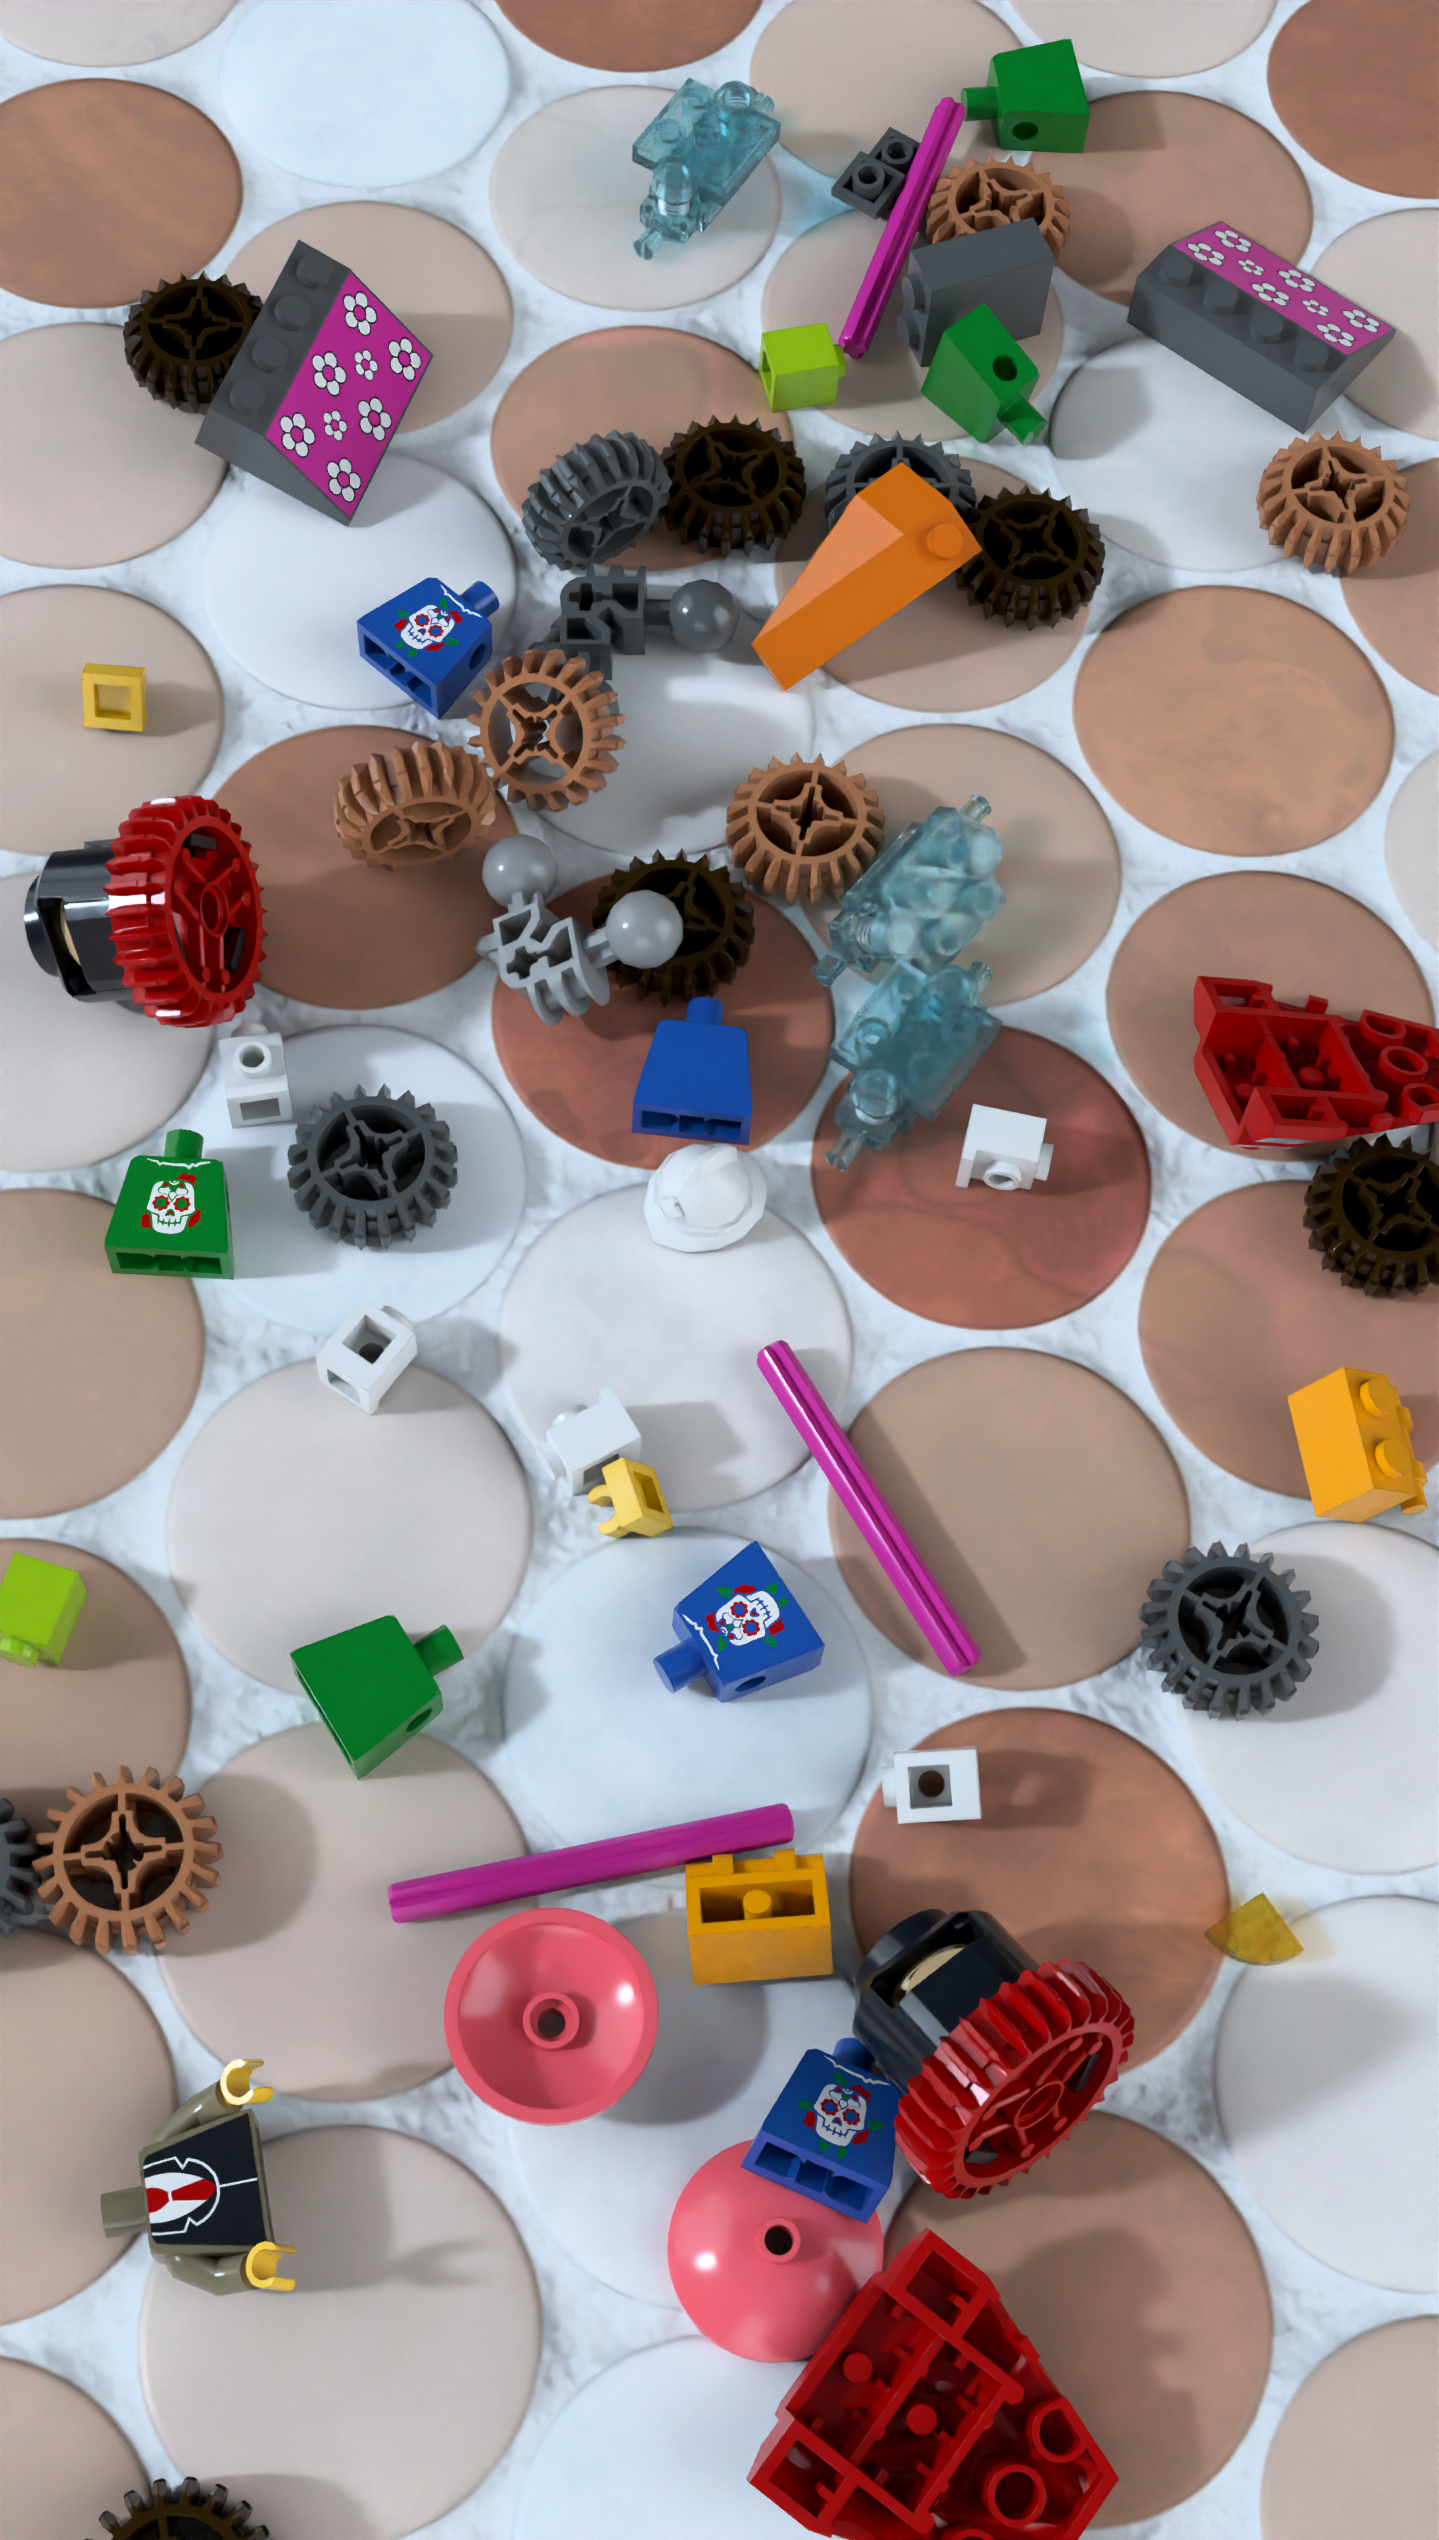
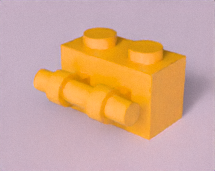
[1287,1367,1428,1523]
[685,1849,833,1985]

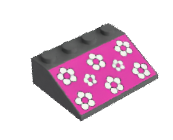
[1127,221,1396,434]
[194,239,434,527]

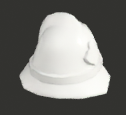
[644,1143,767,1253]

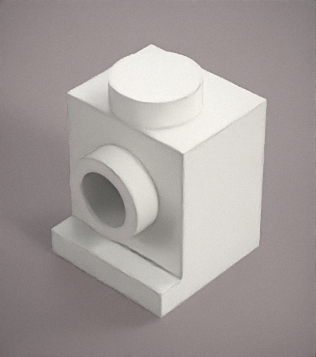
[218,1024,294,1128]
[955,1104,1054,1190]
[315,1298,417,1416]
[535,1383,642,1496]
[882,1746,982,1824]

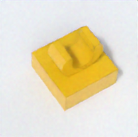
[82,663,147,732]
[587,1457,674,1538]

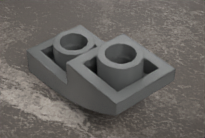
[831,127,920,220]

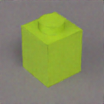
[759,322,846,413]
[0,1552,88,1667]

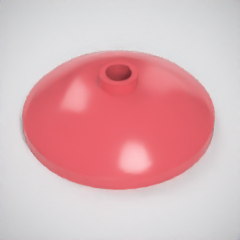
[444,1907,658,2126]
[667,2139,884,2363]

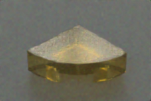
[1204,1892,1304,1966]

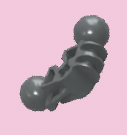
[528,565,739,742]

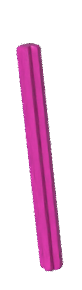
[838,97,966,359]
[757,1340,982,1677]
[388,1803,794,1924]

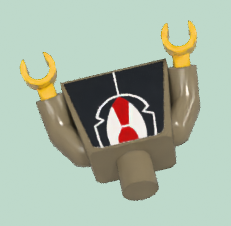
[100,2059,296,2296]

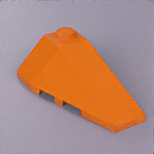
[750,462,983,692]

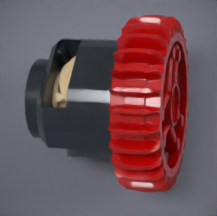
[24,795,269,1028]
[852,1909,1135,2199]

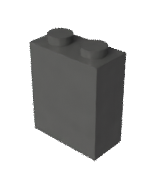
[896,217,1055,367]

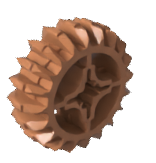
[926,154,1071,266]
[1256,430,1410,575]
[466,649,626,812]
[333,741,496,870]
[725,751,886,907]
[31,1765,224,1956]

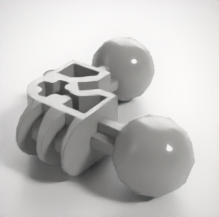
[476,833,683,1027]

